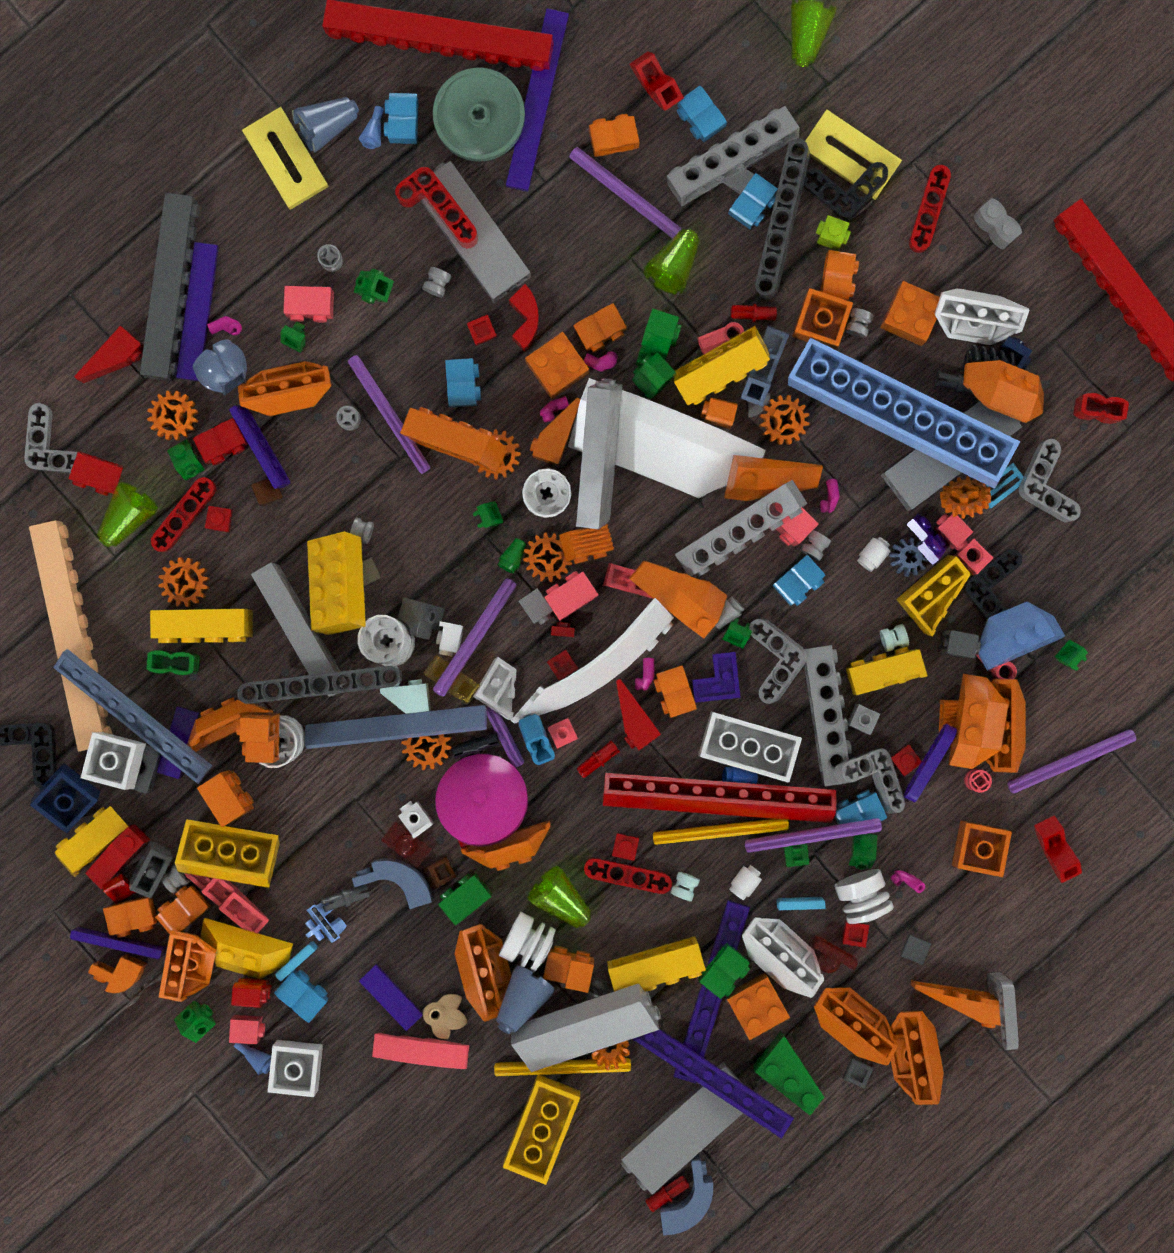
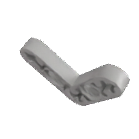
[24,403,77,473]
[1019,439,1081,522]
[749,618,808,704]
[834,748,905,814]
[987,972,1019,1050]

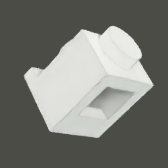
[436,621,464,657]
[398,801,434,838]

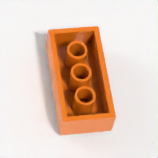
[400,407,507,473]

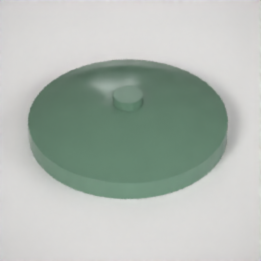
[433,68,525,162]

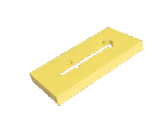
[242,107,329,210]
[800,110,902,200]

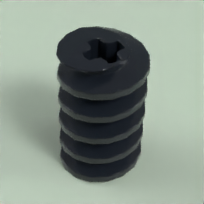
[963,345,1014,373]

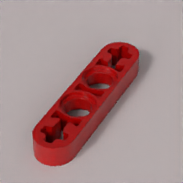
[909,165,951,253]
[151,477,216,552]
[584,857,672,894]

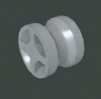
[336,406,361,431]
[350,517,374,544]
[161,865,189,894]

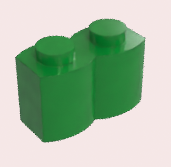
[632,352,676,400]
[147,650,200,675]
[698,943,750,999]

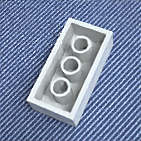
[698,711,802,782]

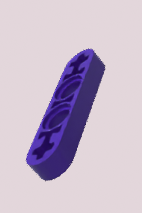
[903,724,957,803]

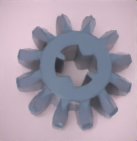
[889,538,928,577]

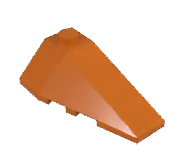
[724,455,823,501]
[629,561,727,638]
[911,980,1001,1028]

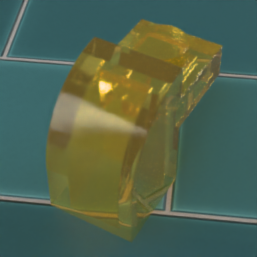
[423,654,480,704]

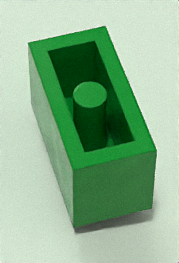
[438,872,492,926]

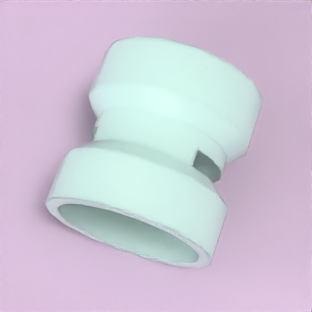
[880,624,909,652]
[670,871,700,901]

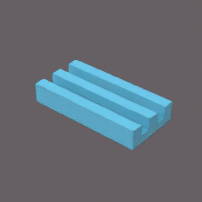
[986,463,1024,509]
[776,897,825,910]
[275,941,318,982]

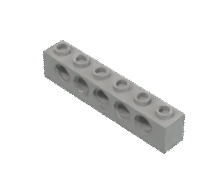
[667,106,800,207]
[675,480,807,577]
[804,645,852,786]

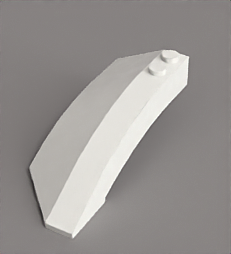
[568,378,766,499]
[511,598,674,723]

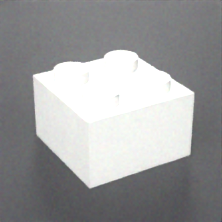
[81,732,146,790]
[268,1040,323,1097]

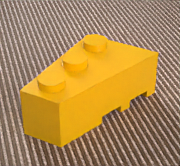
[896,555,970,637]
[846,646,927,695]
[54,806,128,877]

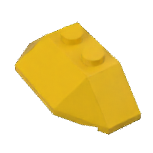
[200,918,293,979]

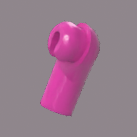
[207,316,242,336]
[584,351,618,372]
[540,396,569,423]
[820,479,840,513]
[635,658,655,691]
[890,870,925,893]

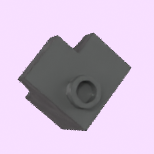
[397,597,445,640]

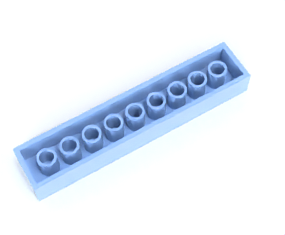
[788,338,1020,489]

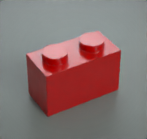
[68,451,123,496]

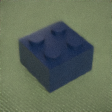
[30,763,100,834]

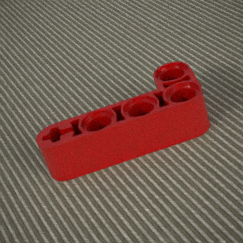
[395,167,478,249]

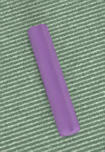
[486,706,524,768]

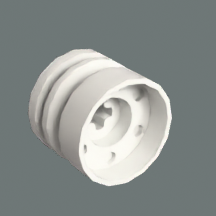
[522,469,571,518]
[358,615,415,667]
[259,715,305,768]
[834,869,894,924]
[499,912,556,973]

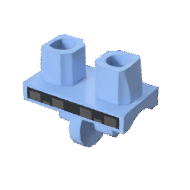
[305,903,347,943]

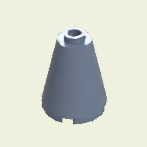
[292,97,359,153]
[496,966,555,1034]

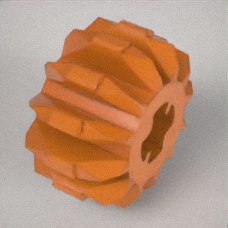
[591,1040,630,1070]

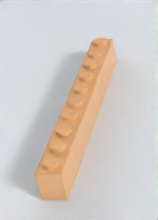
[29,520,113,752]

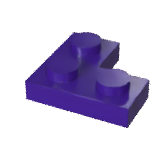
[907,513,948,565]
[692,652,741,703]

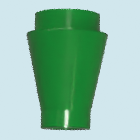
[498,538,527,574]

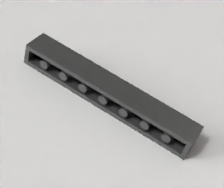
[140,193,200,382]

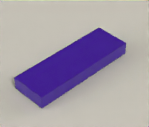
[157,706,200,779]
[359,964,423,1031]

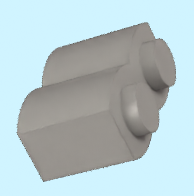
[973,198,1022,249]

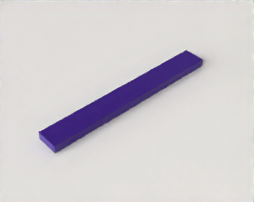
[506,8,569,192]
[673,900,750,1084]
[633,1028,794,1139]

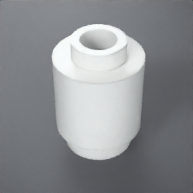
[857,537,891,572]
[729,865,762,900]

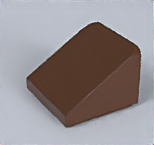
[251,479,283,507]
[422,857,456,889]

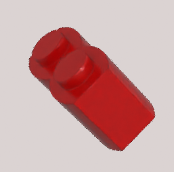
[1073,393,1129,424]
[193,418,248,466]
[231,978,272,1008]

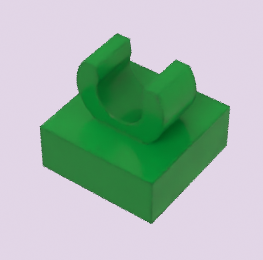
[281,322,305,353]
[473,501,503,528]
[722,618,752,649]
[1054,640,1088,671]
[783,843,810,867]

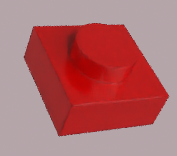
[467,314,497,346]
[205,506,233,533]
[551,622,575,638]
[547,650,578,681]
[891,744,922,777]
[612,833,639,861]
[102,874,136,904]
[842,920,869,948]

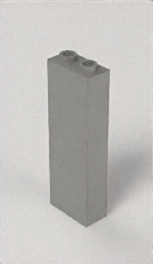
[419,161,531,304]
[576,379,622,530]
[881,401,1022,511]
[251,563,347,697]
[511,983,661,1072]
[621,1062,743,1194]

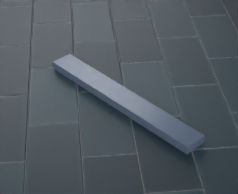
[53,649,212,784]
[305,705,487,749]

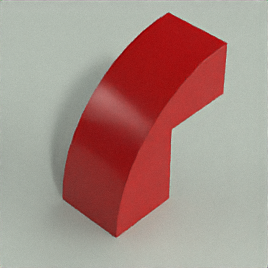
[629,51,684,111]
[509,284,539,352]
[1034,815,1082,883]

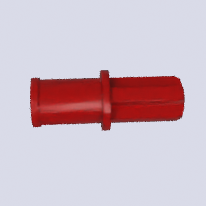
[730,303,777,322]
[577,741,620,778]
[645,1176,690,1212]

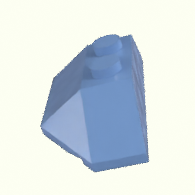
[978,602,1065,671]

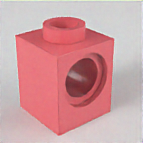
[933,513,973,549]
[954,539,993,575]
[547,717,578,749]
[229,1015,266,1044]

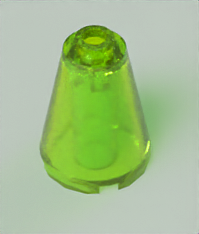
[791,0,837,67]
[643,229,700,295]
[97,482,158,547]
[527,866,591,928]

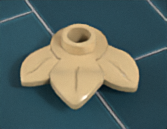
[423,994,467,1039]

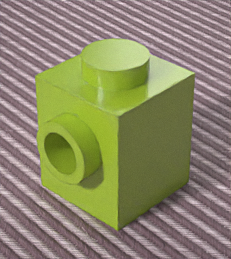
[816,215,851,251]

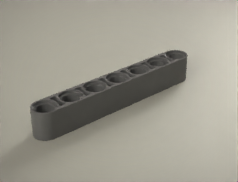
[755,139,810,299]
[237,666,403,704]

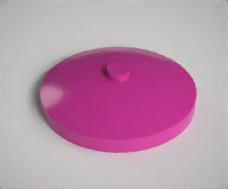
[435,754,528,846]

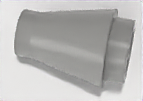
[715,596,744,630]

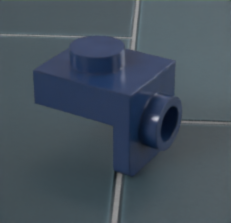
[998,336,1032,370]

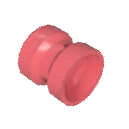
[964,768,992,793]

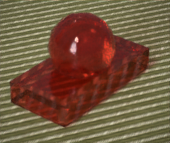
[381,821,432,868]
[812,935,858,974]

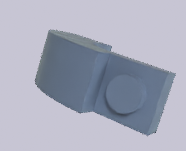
[741,326,789,406]
[352,858,434,909]
[660,1154,713,1236]

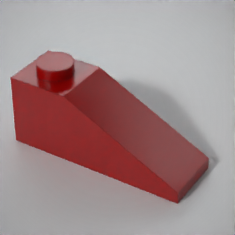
[74,326,144,383]
[616,678,661,750]
[85,824,150,890]

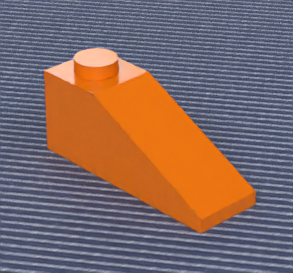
[530,398,581,467]

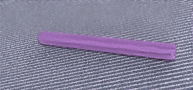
[569,147,682,239]
[348,355,430,474]
[433,578,517,696]
[1007,730,1136,793]
[745,818,882,853]

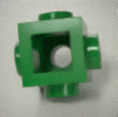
[354,269,394,304]
[174,1001,216,1043]

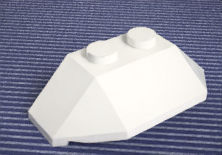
[935,288,1029,345]
[742,917,824,998]

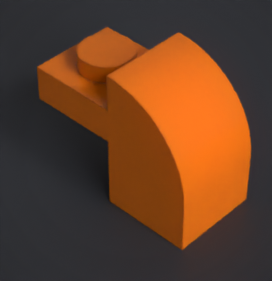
[88,954,147,993]

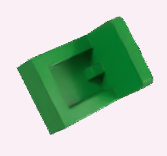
[167,439,205,481]
[849,833,878,870]

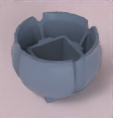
[192,339,247,395]

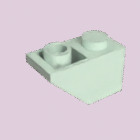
[380,679,431,714]

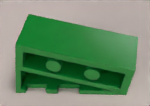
[636,308,682,366]
[753,1031,825,1116]

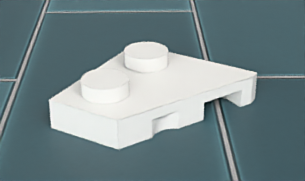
[473,657,517,720]

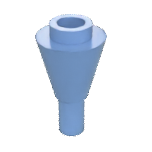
[359,106,384,149]
[234,1043,272,1075]

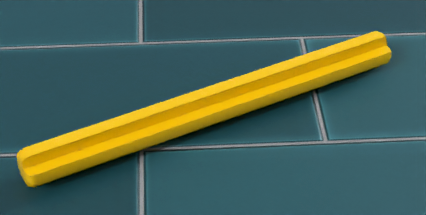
[653,819,789,845]
[494,1058,631,1076]

